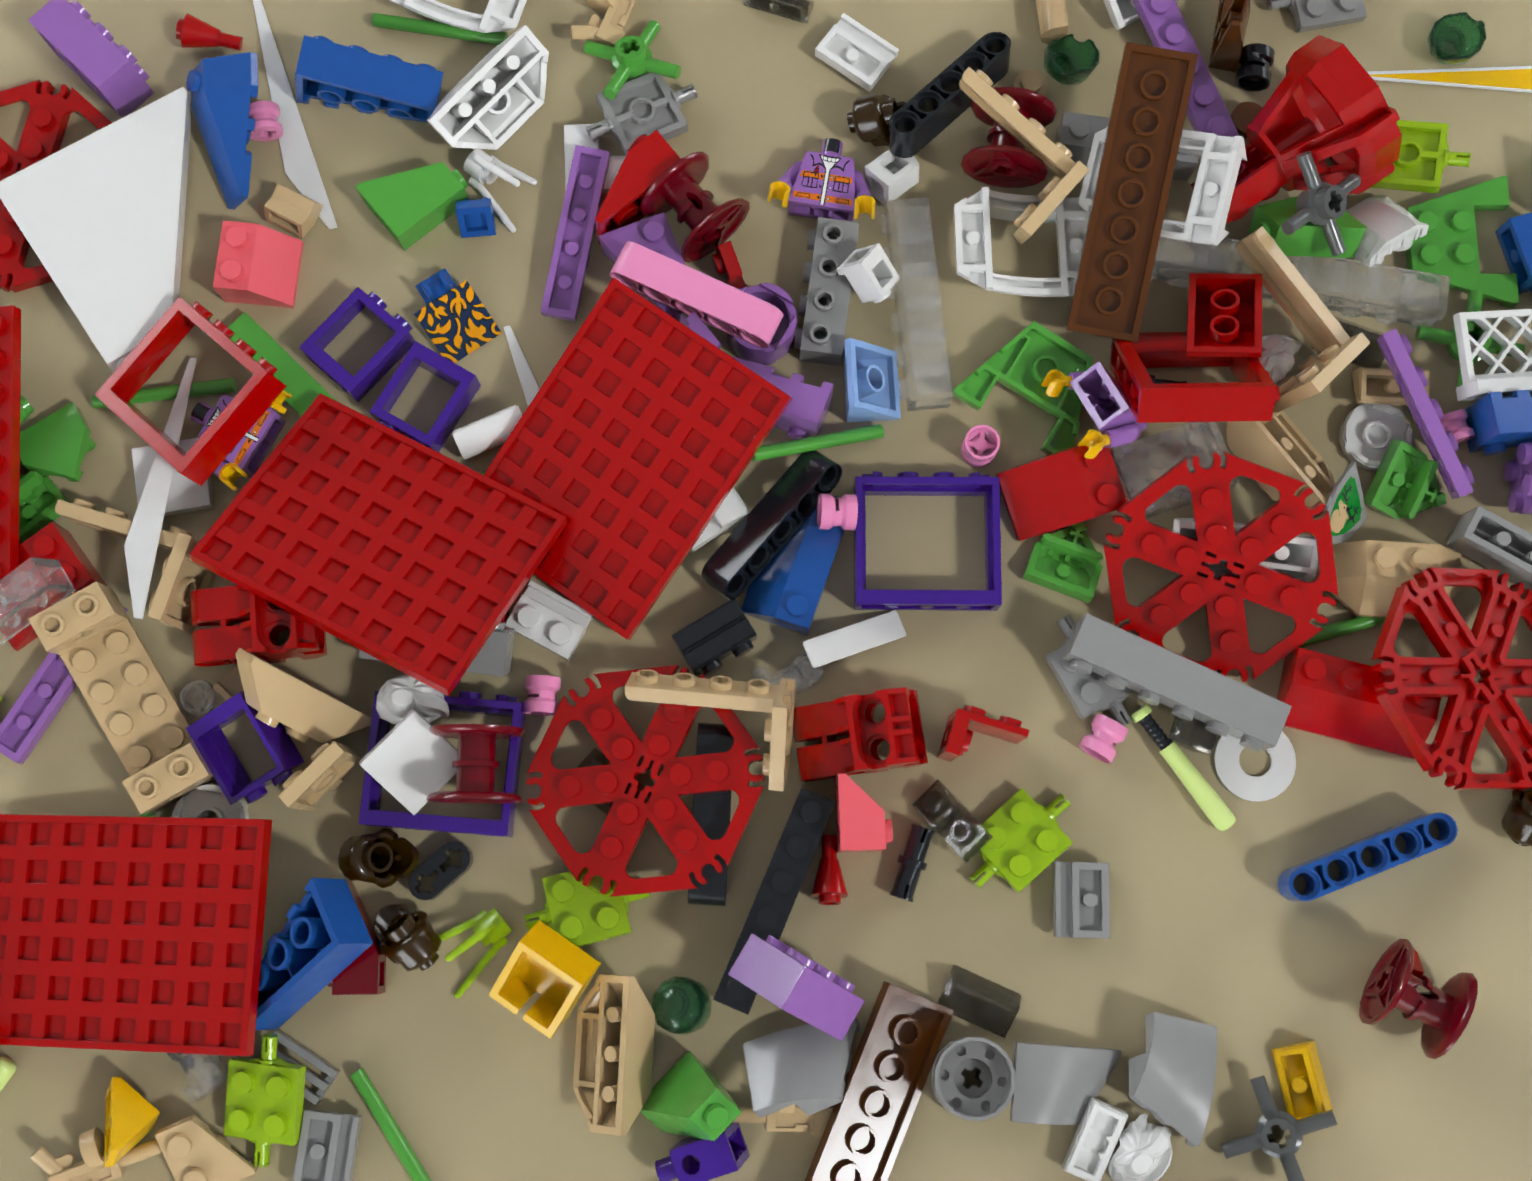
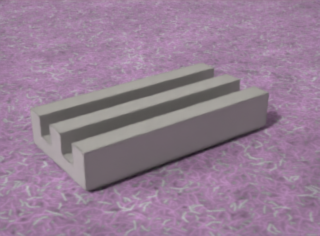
[260,1030,340,1105]

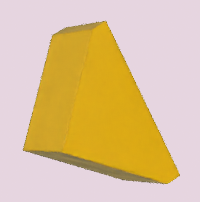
[104,1077,160,1167]

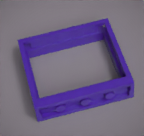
[854,471,1002,611]
[358,691,526,838]

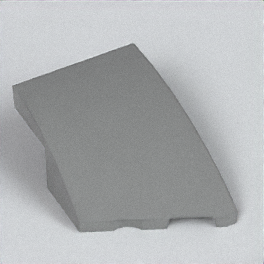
[1128,1012,1217,1147]
[742,1018,860,1118]
[1010,1041,1121,1125]

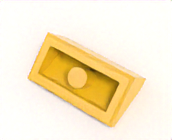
[1272,1040,1333,1120]

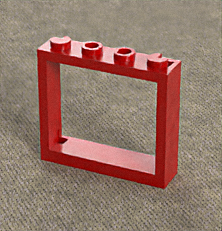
[94,297,287,486]
[1109,332,1280,423]

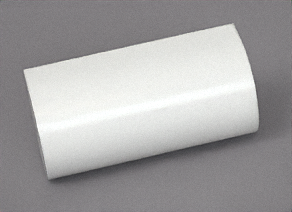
[452,405,522,460]

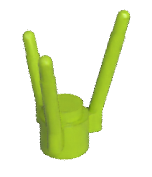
[438,907,512,999]

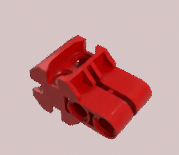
[190,585,327,667]
[793,687,928,782]

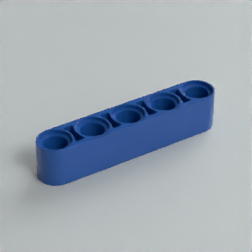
[1277,812,1458,901]

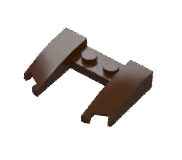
[1208,0,1250,72]

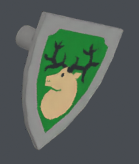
[1313,461,1368,544]

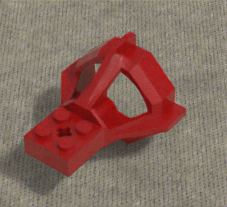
[1190,35,1402,224]

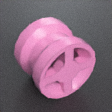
[249,101,283,142]
[1440,409,1476,444]

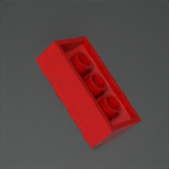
[1277,647,1441,759]

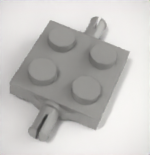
[1266,0,1367,33]
[586,72,698,156]
[1044,614,1133,726]

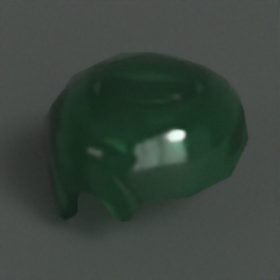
[1427,12,1487,65]
[1044,34,1100,85]
[651,976,712,1035]

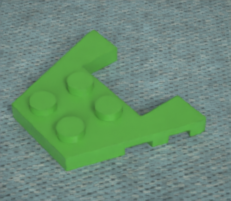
[1405,176,1519,308]
[951,321,1093,455]

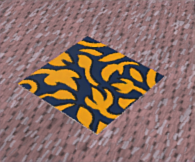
[414,280,502,363]

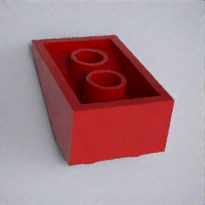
[595,129,681,246]
[1186,273,1262,358]
[995,444,1127,541]
[0,522,107,651]

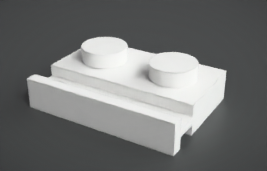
[815,13,899,92]
[505,580,594,661]

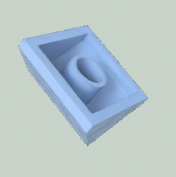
[842,338,901,422]

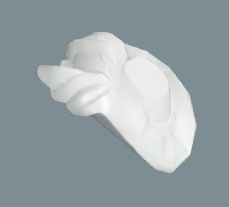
[1259,334,1302,384]
[376,674,449,724]
[1108,1113,1173,1181]

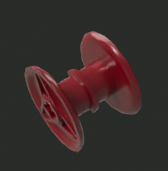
[961,87,1057,188]
[640,151,750,263]
[426,724,525,804]
[1359,939,1478,1059]

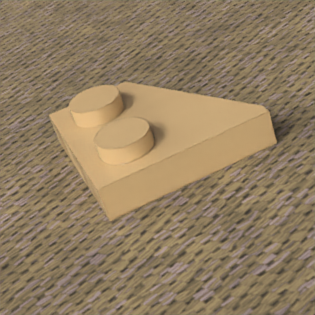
[154,1114,258,1181]

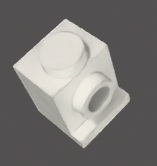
[865,149,919,209]
[836,243,900,303]

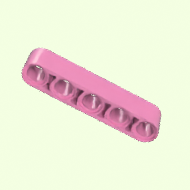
[610,241,784,348]

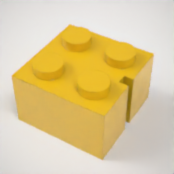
[489,920,601,1039]

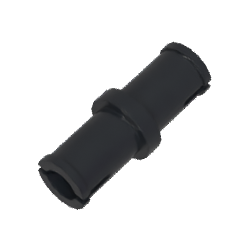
[890,824,935,902]

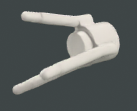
[463,148,537,233]

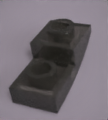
[912,779,993,862]

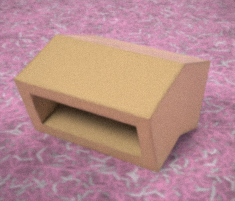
[263,183,323,239]

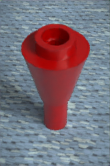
[176,13,243,51]
[811,835,848,905]

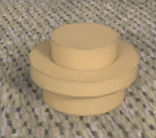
[1013,69,1048,96]

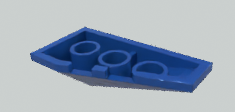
[186,52,258,210]
[741,495,844,636]

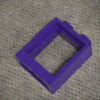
[299,287,415,403]
[369,341,481,452]
[186,691,305,805]

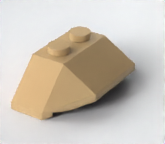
[1227,410,1335,507]
[1316,540,1461,620]
[235,648,371,744]
[573,974,655,1136]

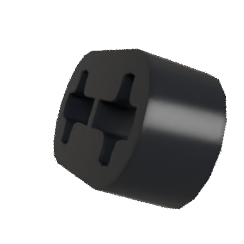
[408,842,473,900]

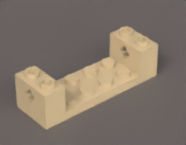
[28,581,215,814]

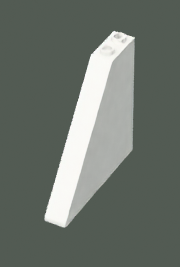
[0,87,192,372]

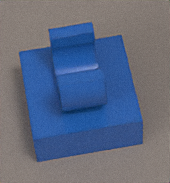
[455,197,496,238]
[415,268,456,305]

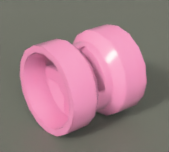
[961,425,1000,468]
[817,493,858,530]
[523,675,561,716]
[1079,714,1129,764]

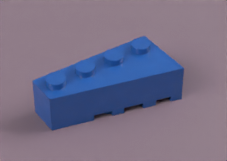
[295,35,443,123]
[1465,390,1532,456]
[256,878,373,1030]

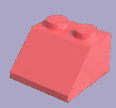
[212,221,304,308]
[834,774,893,853]

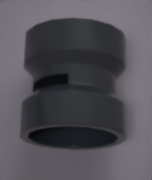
[1235,43,1275,91]

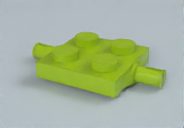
[1370,120,1471,193]
[967,788,1073,893]
[524,868,651,947]
[224,1033,306,1167]

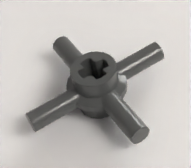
[1281,151,1361,256]
[1221,1075,1338,1181]

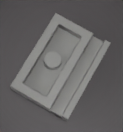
[1053,862,1110,939]
[293,1109,362,1181]

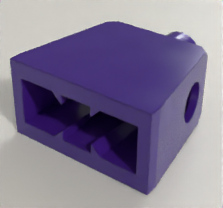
[655,1123,750,1181]

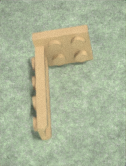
[959,67,1089,245]
[1236,226,1370,413]
[55,498,216,634]
[213,664,363,812]
[625,669,796,791]

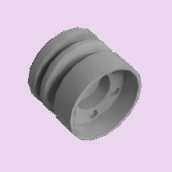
[930,1037,1016,1121]

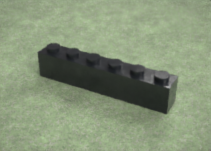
[713,788,836,1015]

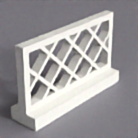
[1453,309,1532,401]

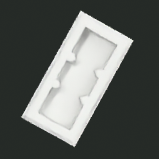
[1061,1096,1129,1181]

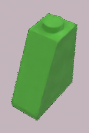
[355,162,469,251]
[1246,196,1367,258]
[640,1050,742,1141]

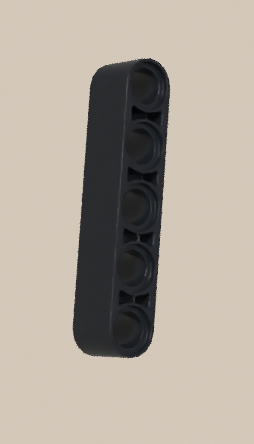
[889,32,1011,158]
[701,450,842,600]
[688,723,734,906]

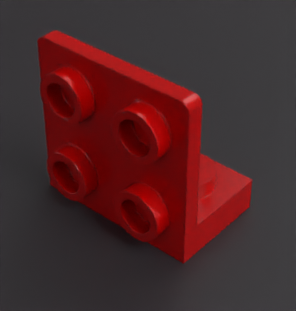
[937,705,1030,762]

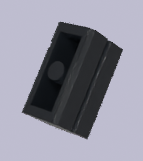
[672,598,757,677]

